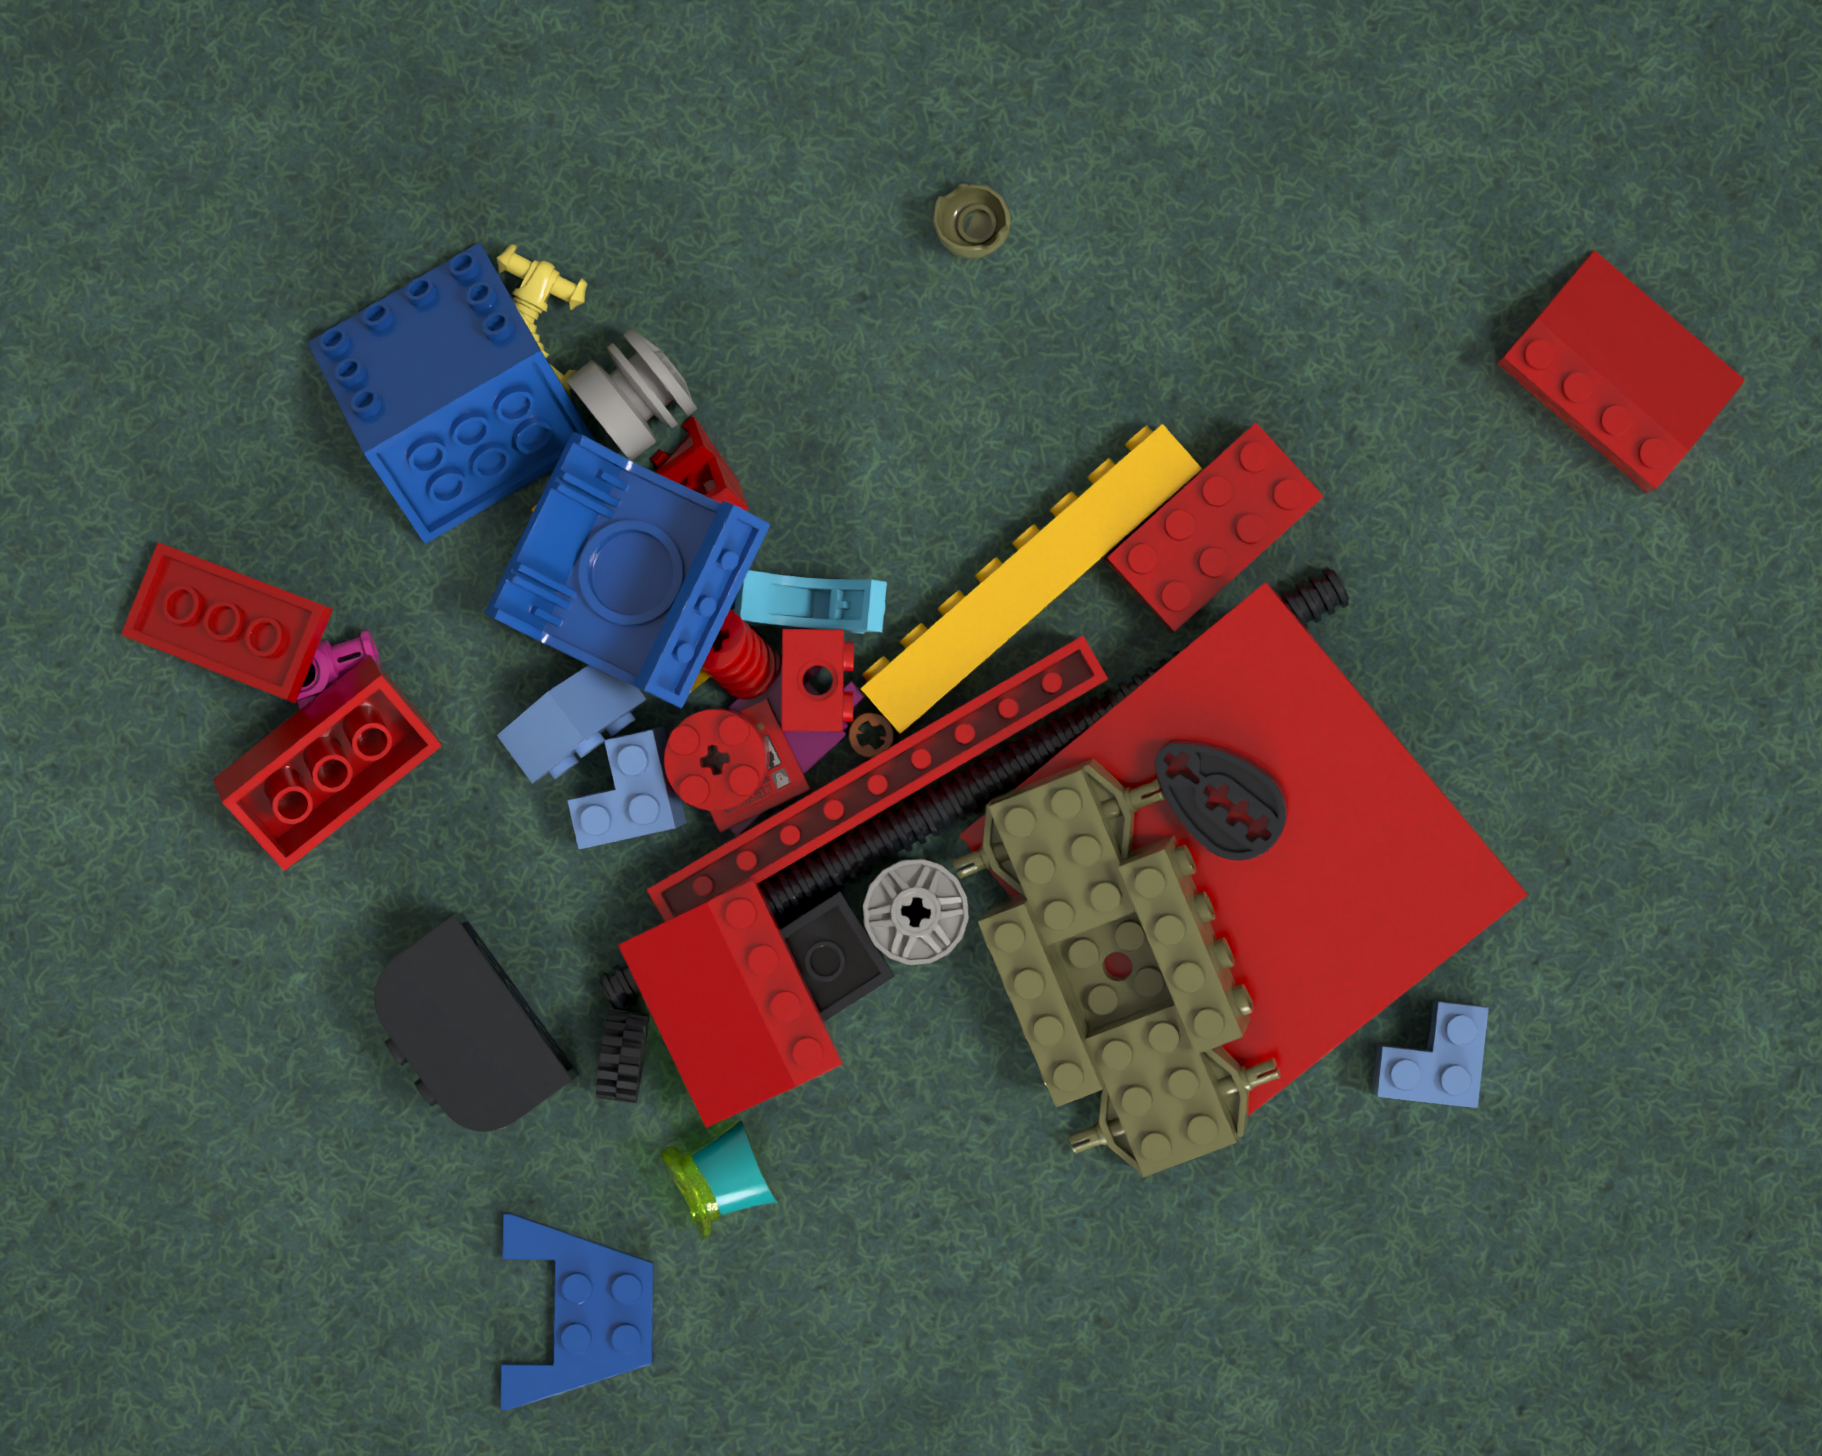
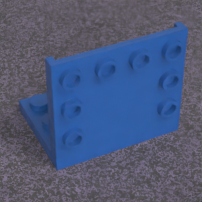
[307,242,596,544]

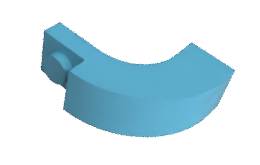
[730,570,887,634]

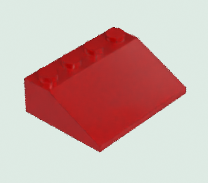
[1497,250,1745,493]
[618,879,843,1128]

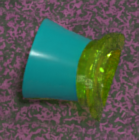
[660,1117,779,1241]

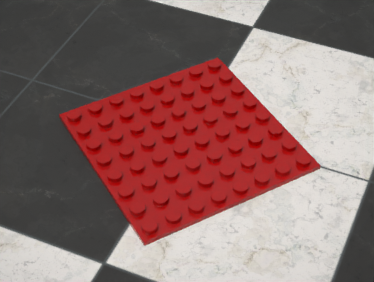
[959,582,1528,1116]

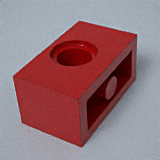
[782,629,854,732]

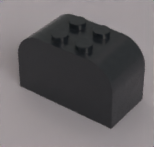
[374,913,580,1132]

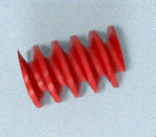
[702,610,782,700]

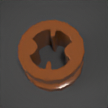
[849,713,893,757]

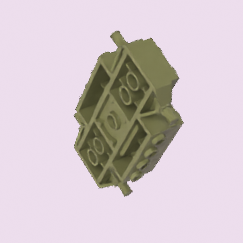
[953,758,1281,1177]

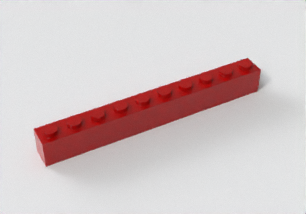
[647,636,1108,922]

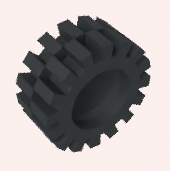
[596,1008,649,1104]

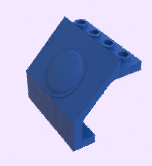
[484,432,771,708]

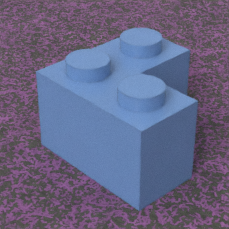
[497,665,646,784]
[567,726,686,849]
[1372,1000,1489,1108]

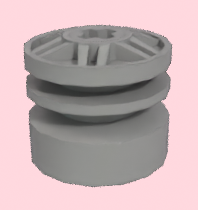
[566,327,698,461]
[863,858,969,965]

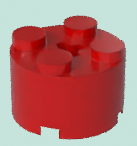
[664,707,770,811]

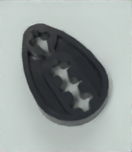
[1155,739,1288,860]

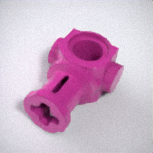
[297,629,382,710]

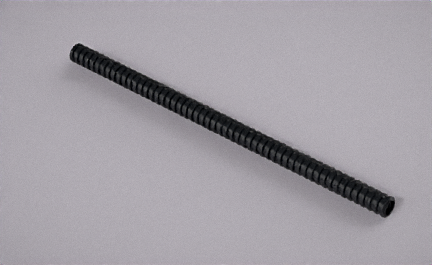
[599,567,1349,1010]

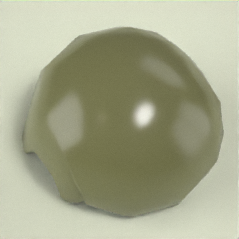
[932,183,1011,259]

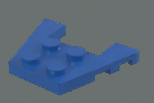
[501,1213,654,1410]

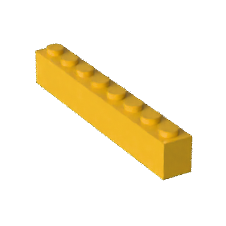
[861,424,1202,735]

